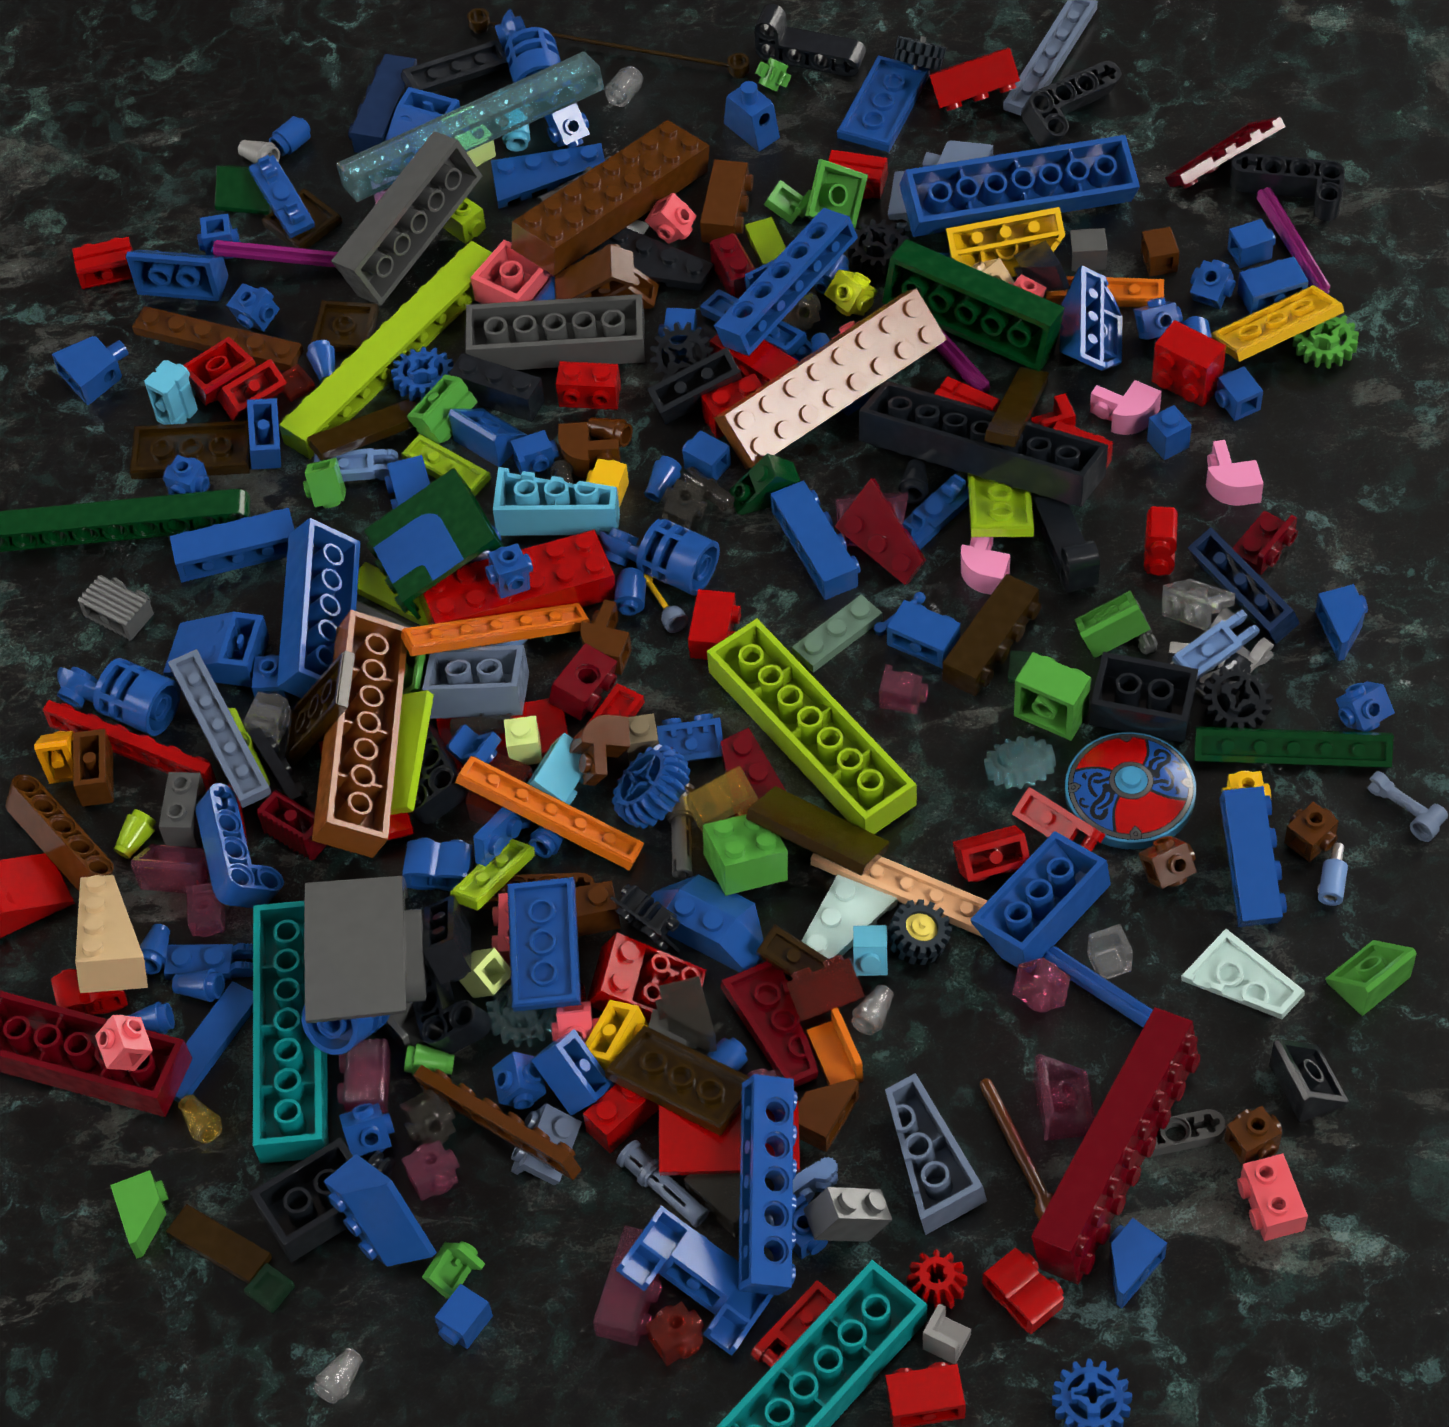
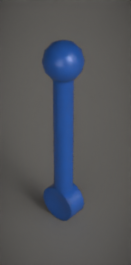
[874,592,926,636]

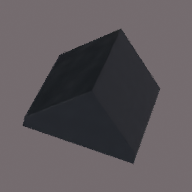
[1269,1039,1349,1123]

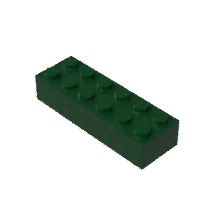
[882,239,1065,371]

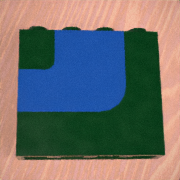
[364,468,504,620]

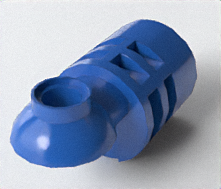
[495,8,567,104]
[599,519,720,596]
[57,658,181,736]
[302,1005,390,1055]

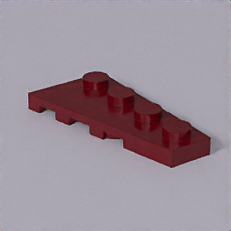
[1165,117,1285,189]
[720,961,818,1088]

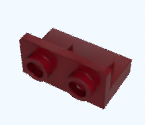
[1232,510,1298,575]

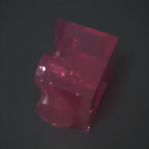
[879,664,928,714]
[185,883,225,937]

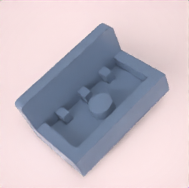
[511,1103,582,1185]

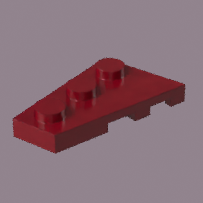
[835,478,926,585]
[720,727,786,817]

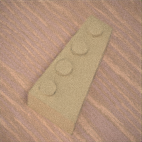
[75,875,148,993]

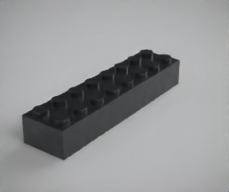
[859,380,1108,507]

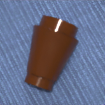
[588,417,633,447]

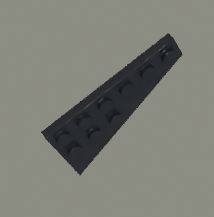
[565,227,714,291]

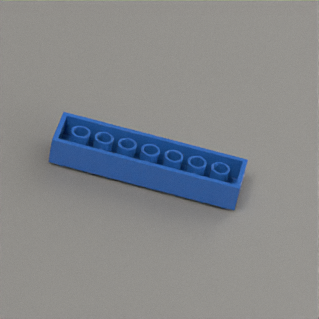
[899,135,1140,237]

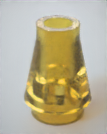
[178,1095,222,1143]

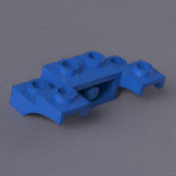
[616,1206,773,1356]

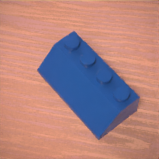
[971,831,1111,974]

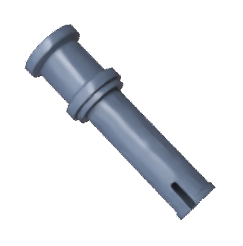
[616,1140,710,1228]

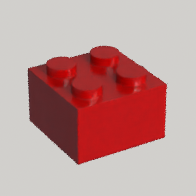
[1152,320,1226,407]

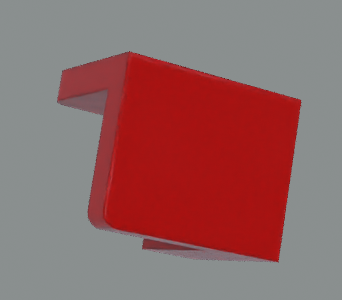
[1031,393,1076,429]

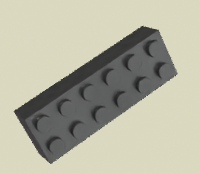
[331,131,483,306]
[466,294,645,370]

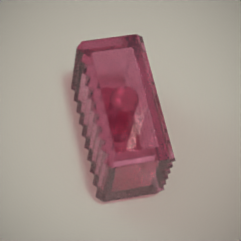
[337,1038,391,1113]

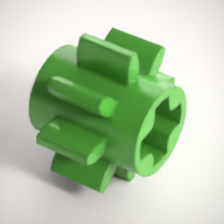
[755,57,792,91]

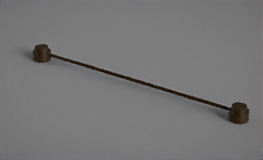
[467,8,750,79]

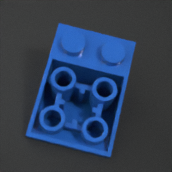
[377,87,463,174]
[163,612,270,687]

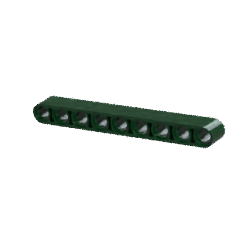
[0,489,250,552]

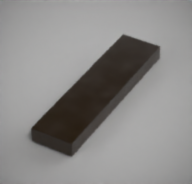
[307,399,418,461]

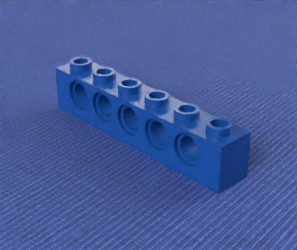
[714,208,858,356]
[738,1074,798,1295]

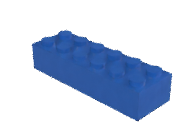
[277,518,361,698]

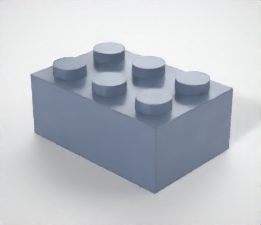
[422,645,529,719]

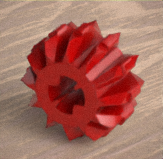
[906,1248,967,1310]

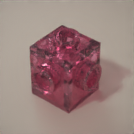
[1012,957,1071,1013]
[402,1140,460,1201]

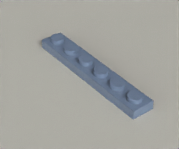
[1003,0,1098,116]
[168,649,271,808]

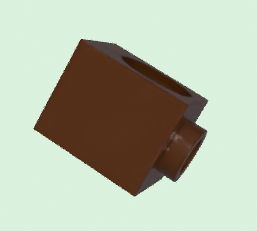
[1140,227,1180,277]

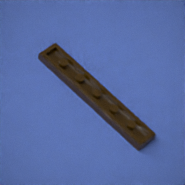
[985,367,1049,447]

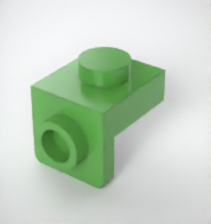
[763,180,811,224]
[422,1241,485,1299]

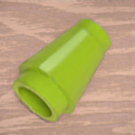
[113,809,156,859]

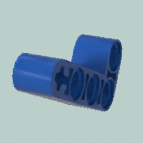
[196,783,284,908]

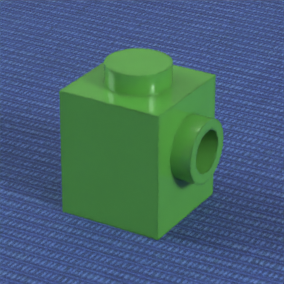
[303,457,346,508]

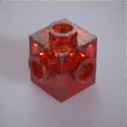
[645,1302,704,1366]

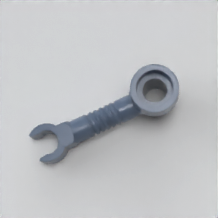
[1367,771,1448,842]

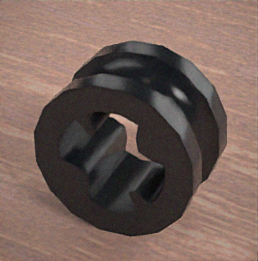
[368,1151,395,1178]

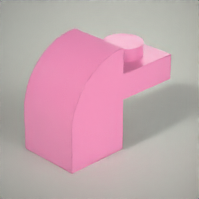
[1090,380,1162,435]
[1206,440,1263,506]
[961,537,1010,595]

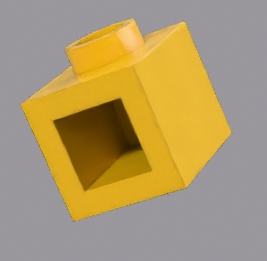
[586,459,629,508]

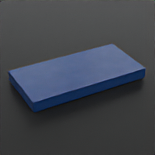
[837,55,930,152]
[507,877,581,1012]

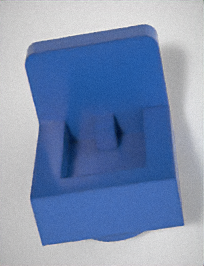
[446,724,502,765]

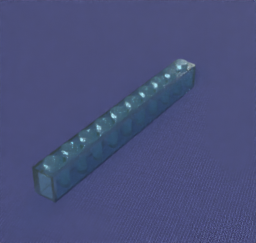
[336,51,604,202]

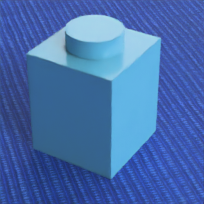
[853,925,888,976]

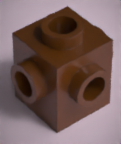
[1284,802,1339,863]
[1138,836,1197,889]
[1224,1106,1282,1166]

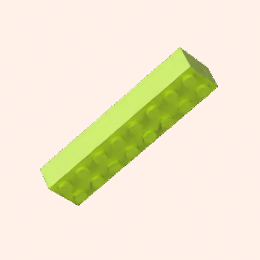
[707,618,917,834]

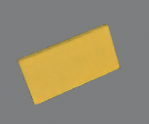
[1211,285,1344,362]

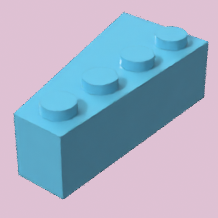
[493,467,620,536]

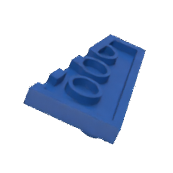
[491,143,605,209]

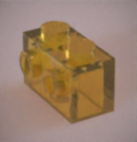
[683,765,759,832]

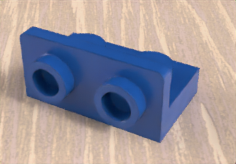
[657,714,723,762]

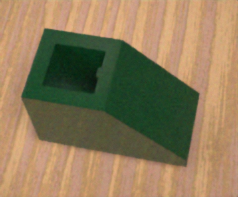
[729,453,800,515]

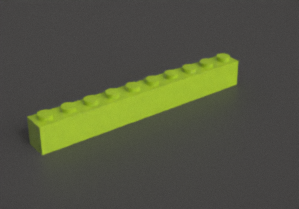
[279,241,492,459]

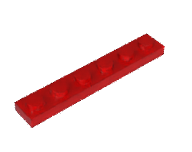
[42,700,217,788]

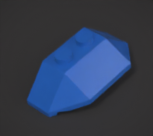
[1060,265,1122,371]
[651,874,764,973]

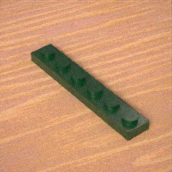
[1194,727,1394,768]

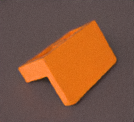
[806,1007,863,1085]

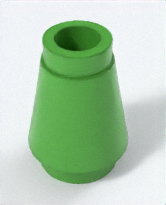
[404,1043,455,1077]

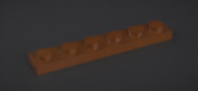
[132,306,304,373]
[413,1065,582,1180]

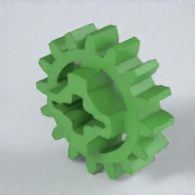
[1292,315,1359,369]

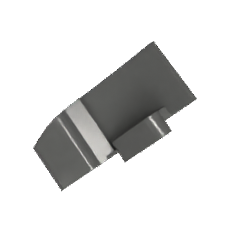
[304,876,426,1024]

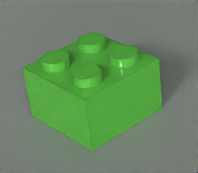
[1014,652,1091,741]
[703,814,788,896]

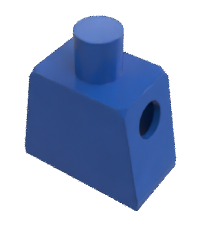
[724,81,780,152]
[52,336,129,406]

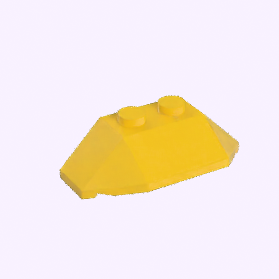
[945,207,1065,277]

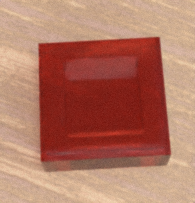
[281,364,315,402]

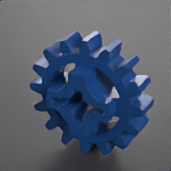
[391,347,454,401]
[1052,1359,1132,1427]

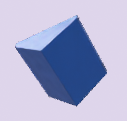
[449,408,527,467]

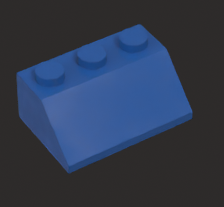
[126,250,229,301]
[324,1154,437,1267]

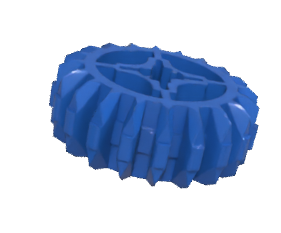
[612,744,691,829]

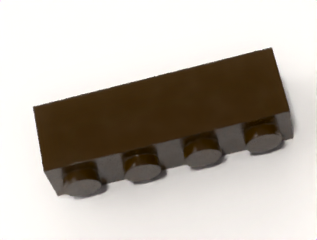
[942,574,1041,696]

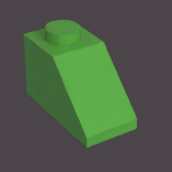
[110,1170,169,1259]

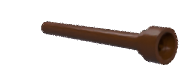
[979,1078,1054,1221]

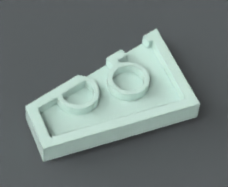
[801,874,898,963]
[1181,929,1305,1019]

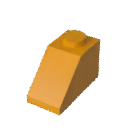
[34,731,74,784]

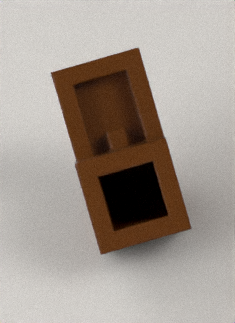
[558,422,621,478]
[580,599,632,675]
[570,715,630,786]

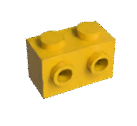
[585,1000,649,1071]

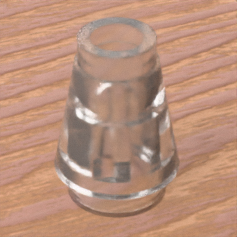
[852,985,894,1035]
[314,1348,363,1404]

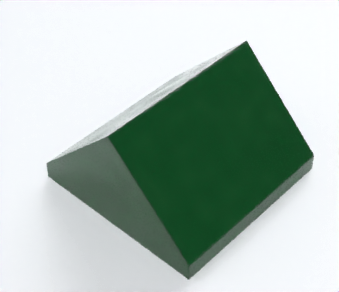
[215,165,272,215]

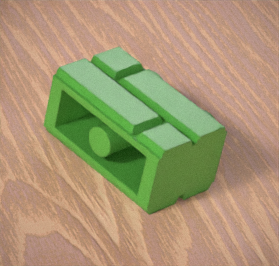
[407,374,478,444]

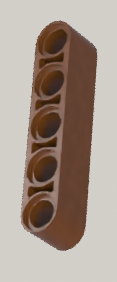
[5,774,114,892]

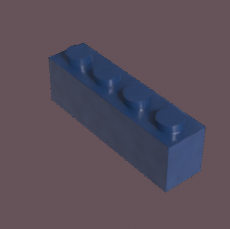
[348,54,417,156]
[1188,527,1300,644]

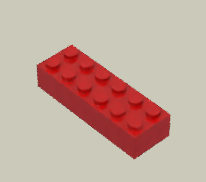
[419,529,615,625]

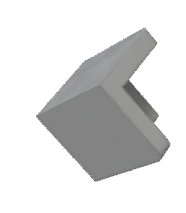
[923,1304,971,1364]

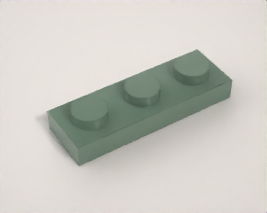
[792,594,883,673]

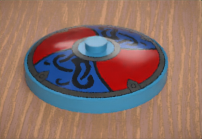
[1065,732,1196,849]

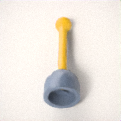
[644,574,688,633]

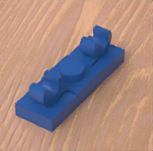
[249,155,315,238]
[901,474,969,549]

